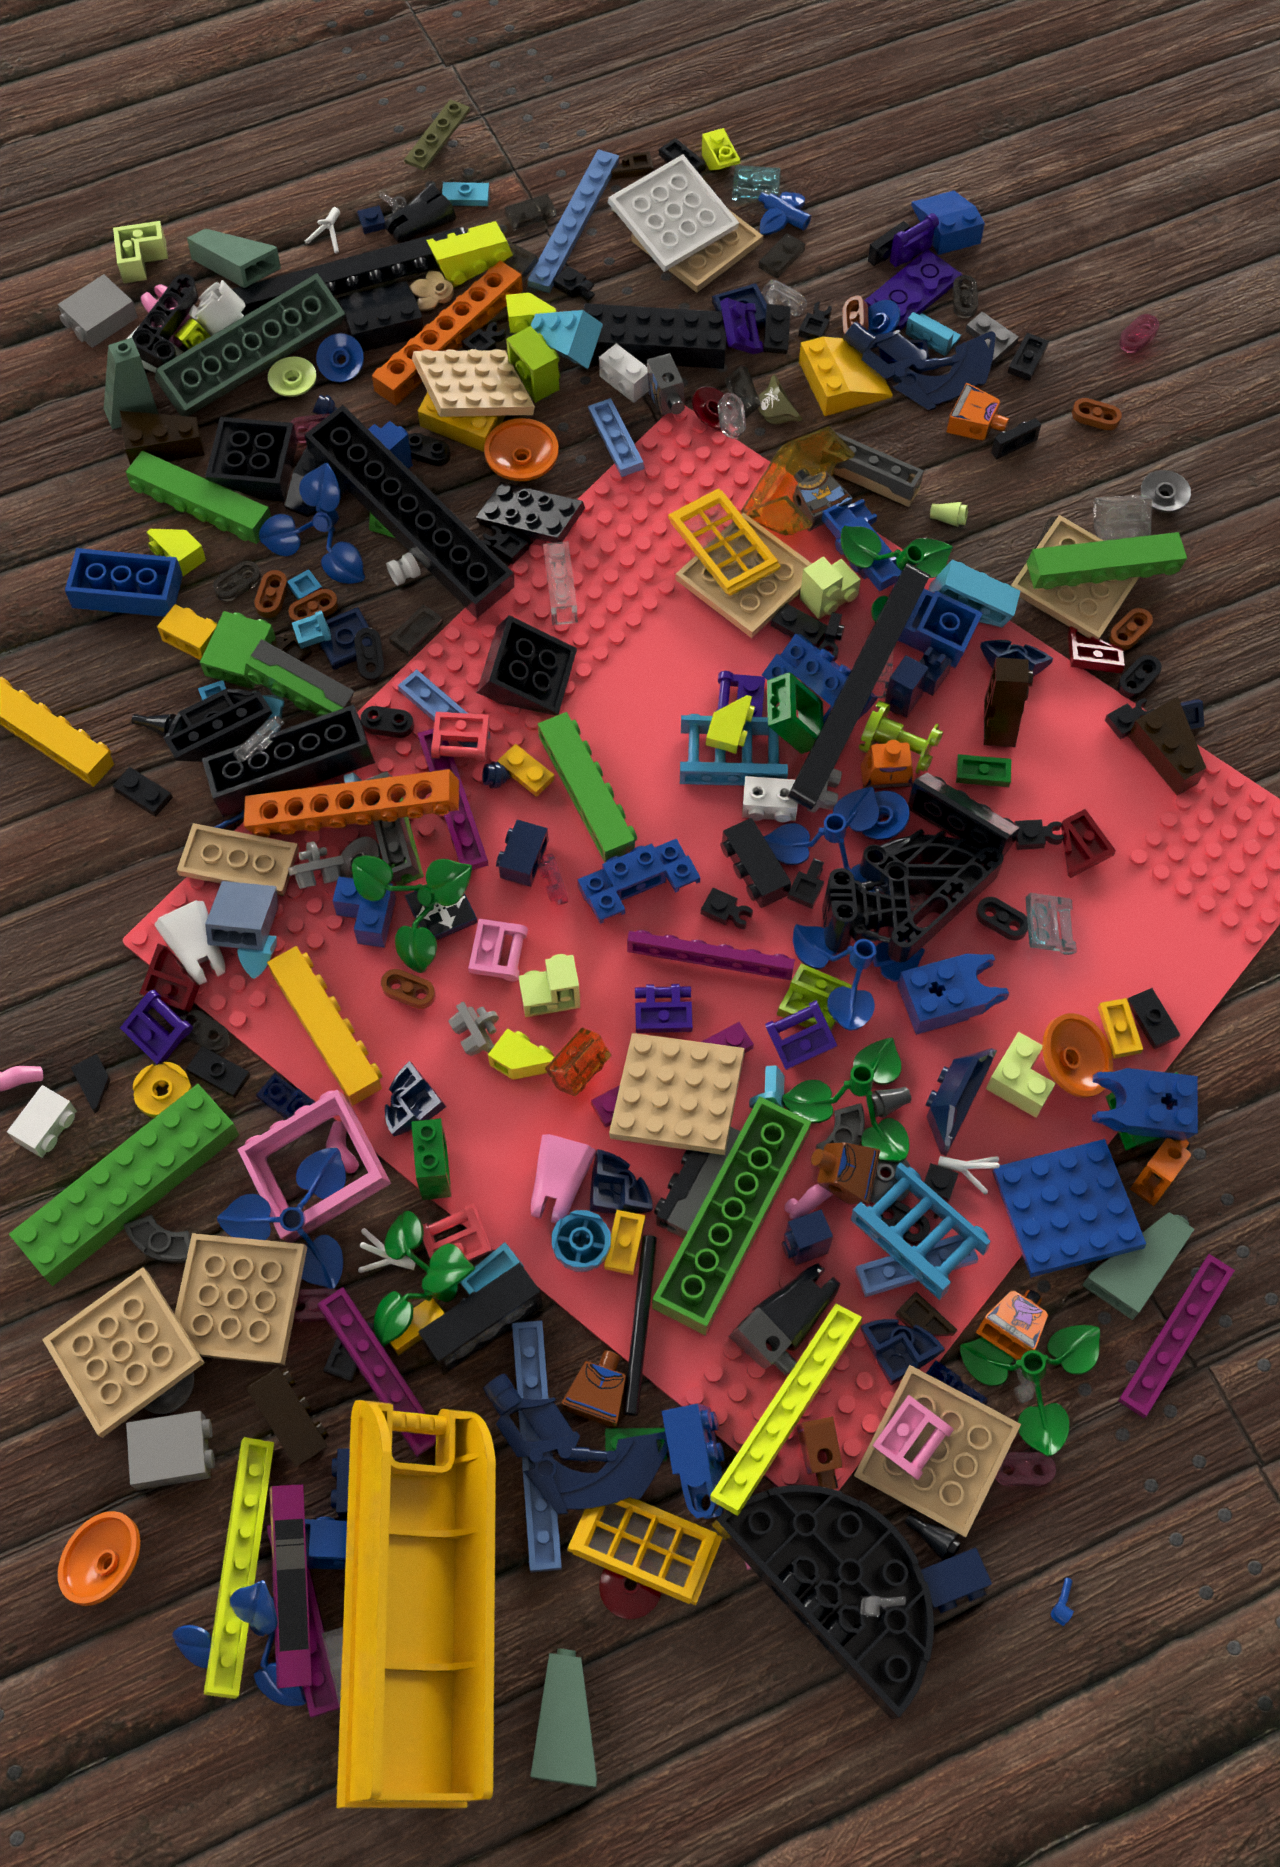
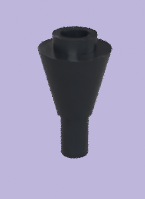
[131,714,176,737]
[904,1513,961,1561]

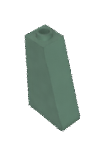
[187,229,281,288]
[104,338,158,430]
[1082,1212,1195,1320]
[531,1649,597,1788]

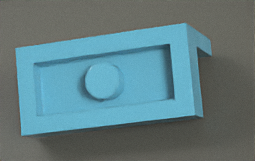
[905,312,961,356]

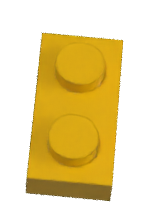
[497,743,555,797]
[1097,998,1143,1058]
[604,1210,645,1275]

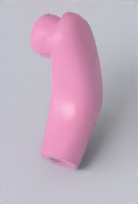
[0,1066,43,1092]
[326,1121,359,1174]
[784,1184,833,1220]

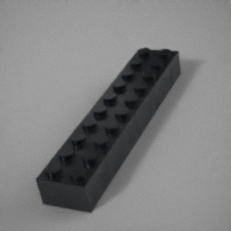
[305,405,515,618]

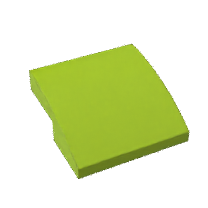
[777,963,852,1031]

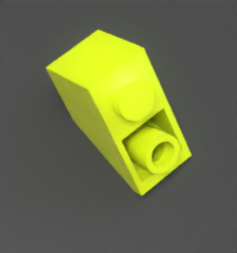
[701,128,740,171]
[506,293,556,333]
[174,318,211,350]
[147,529,206,576]
[706,695,755,754]
[488,1028,556,1080]

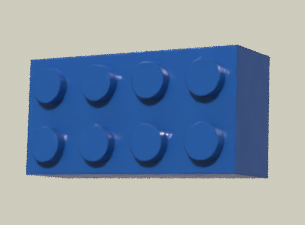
[65,548,183,617]

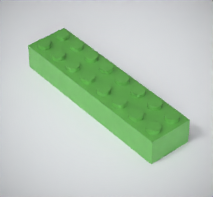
[9,1084,239,1286]
[652,1096,812,1336]

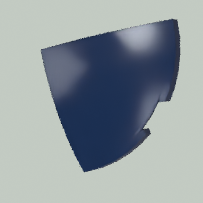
[980,640,1053,677]
[385,1061,446,1137]
[590,1149,653,1214]
[861,1319,944,1385]

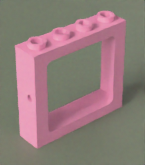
[238,1090,391,1243]

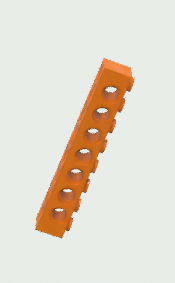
[372,260,523,406]
[244,769,459,837]

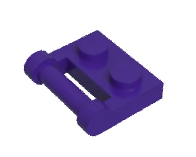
[890,213,939,267]
[720,297,764,354]
[715,671,765,717]
[120,990,193,1064]
[765,1000,838,1070]

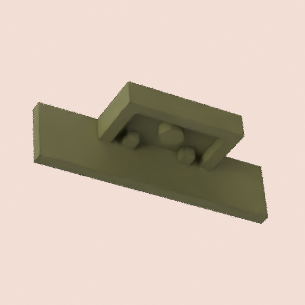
[404,99,470,171]

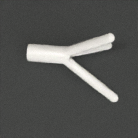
[305,207,340,254]
[938,1156,1000,1195]
[358,1228,416,1273]

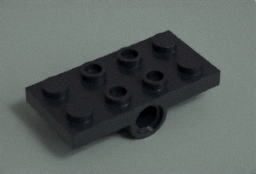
[476,482,585,545]

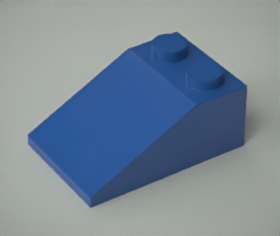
[911,191,985,255]

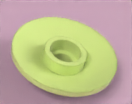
[268,356,316,397]

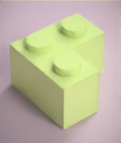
[113,221,168,283]
[800,556,861,619]
[518,954,581,1017]
[986,1032,1056,1118]

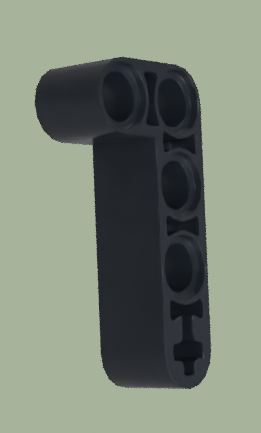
[132,274,198,368]

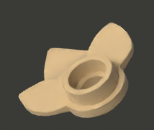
[409,271,454,311]

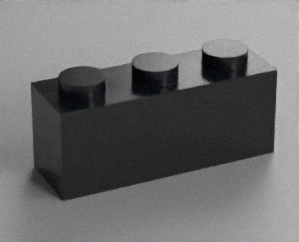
[720,818,791,908]

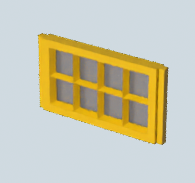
[668,488,781,596]
[567,1498,723,1605]

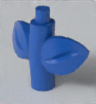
[758,192,812,236]

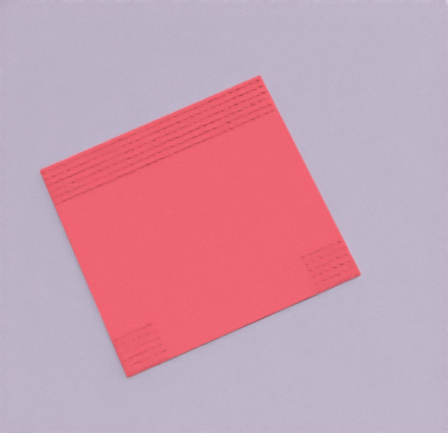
[123,406,1280,1491]

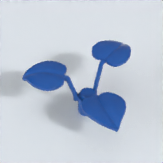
[259,463,365,584]
[764,787,879,892]
[793,924,925,1031]
[217,1148,346,1289]
[172,1580,307,1706]

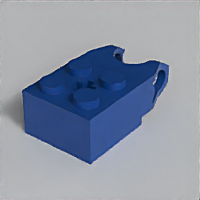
[898,589,983,668]
[897,954,1009,1035]
[1092,1068,1198,1141]
[662,1403,724,1519]

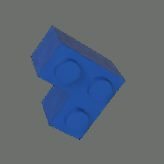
[368,421,413,469]
[332,876,396,948]

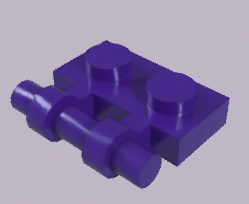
[635,984,693,1033]

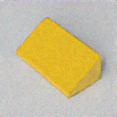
[389,1298,445,1356]

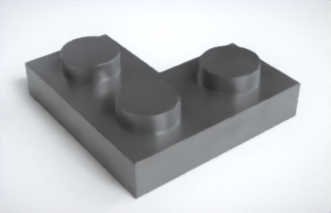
[966,312,1019,367]

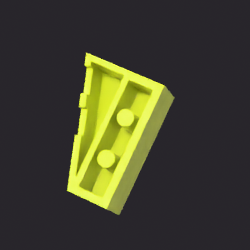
[426,221,513,288]

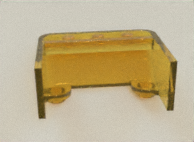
[741,426,855,536]

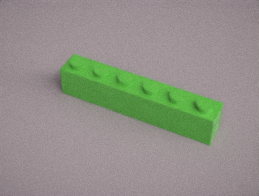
[126,451,271,544]
[1027,532,1187,589]
[538,712,637,863]

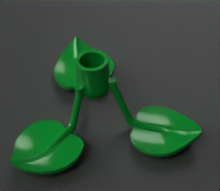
[841,526,953,622]
[352,855,472,973]
[782,1037,909,1162]
[374,1211,475,1347]
[960,1325,1100,1457]

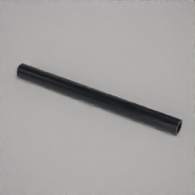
[623,1235,657,1416]

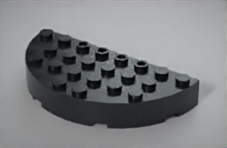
[712,1485,934,1719]

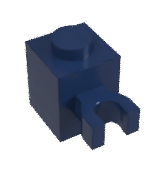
[919,646,952,696]

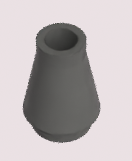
[866,1087,912,1118]

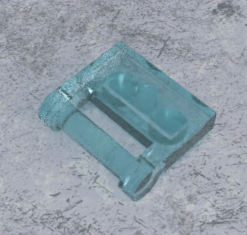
[732,165,781,200]
[1025,893,1077,955]

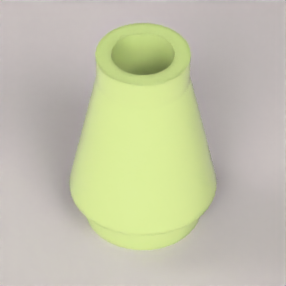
[930,502,968,527]

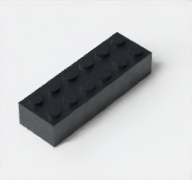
[584,303,727,369]
[202,705,375,817]

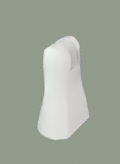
[155,900,226,985]

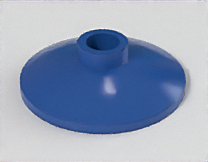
[868,300,900,336]
[316,333,364,383]
[862,791,910,840]

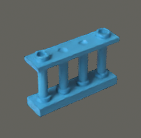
[680,714,788,786]
[851,1162,991,1300]

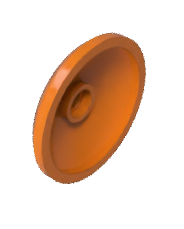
[484,418,559,481]
[1042,1013,1113,1098]
[58,1511,140,1606]

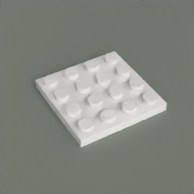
[608,155,739,272]

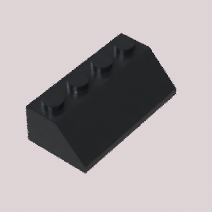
[908,772,1020,857]

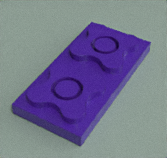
[864,249,962,331]

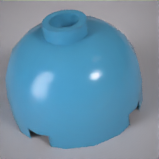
[552,1210,611,1272]

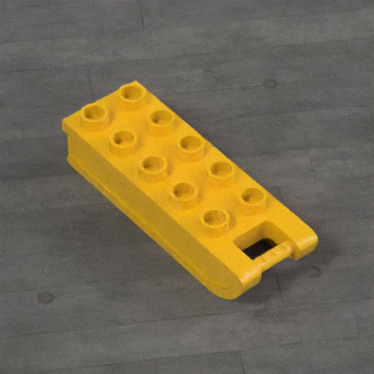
[336,1400,496,1809]

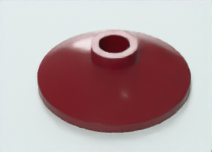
[692,387,736,430]
[599,1554,661,1619]

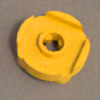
[133,1062,192,1118]

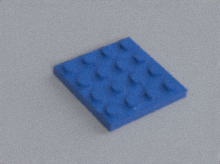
[993,1139,1146,1278]

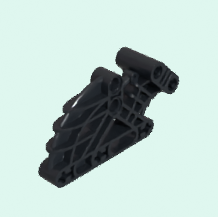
[822,829,1003,963]

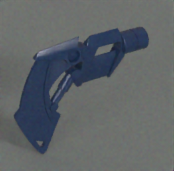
[843,321,996,410]
[483,1373,668,1514]

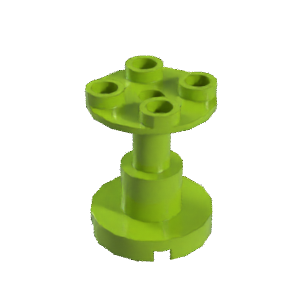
[859,701,943,774]

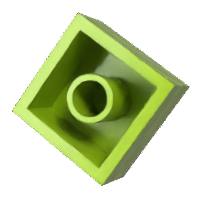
[506,326,560,403]

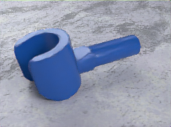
[1051,1578,1074,1626]

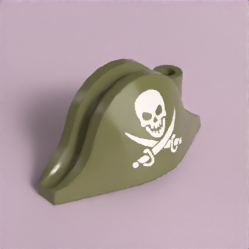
[758,374,803,424]

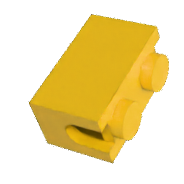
[157,604,217,660]

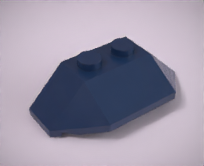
[925,1048,997,1156]

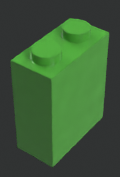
[200,611,276,689]

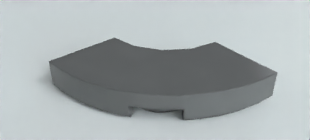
[816,1103,865,1150]
[124,1214,191,1264]

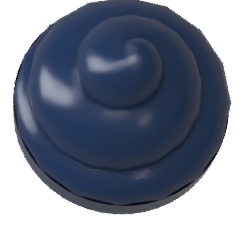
[312,394,338,419]
[482,762,511,788]

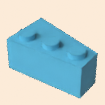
[531,310,603,369]
[928,559,1021,628]

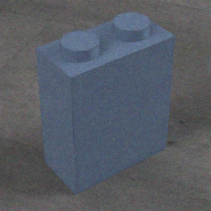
[205,881,278,951]

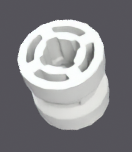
[386,552,421,586]

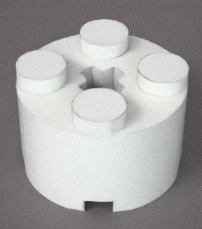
[189,280,245,336]

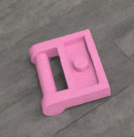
[468,919,528,982]
[872,1395,954,1480]

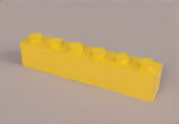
[0,677,115,787]
[267,946,383,1106]

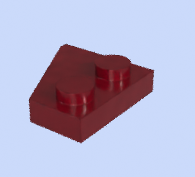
[1068,626,1125,673]
[1061,809,1116,878]
[139,944,200,1012]

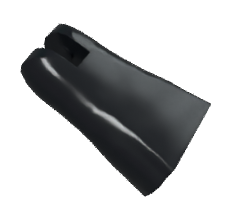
[384,183,456,243]
[752,1263,840,1351]

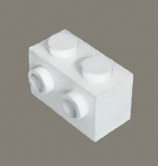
[599,344,649,403]
[742,776,798,822]
[7,1085,77,1158]

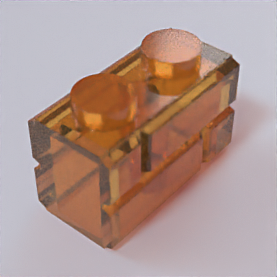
[545,1028,612,1097]

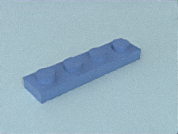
[588,398,645,477]
[398,669,490,748]
[855,1235,978,1297]

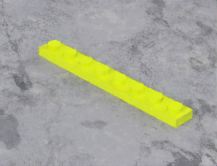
[710,1304,862,1516]
[203,1437,274,1699]

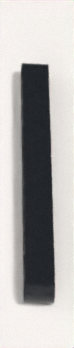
[232,227,468,316]
[787,563,930,810]

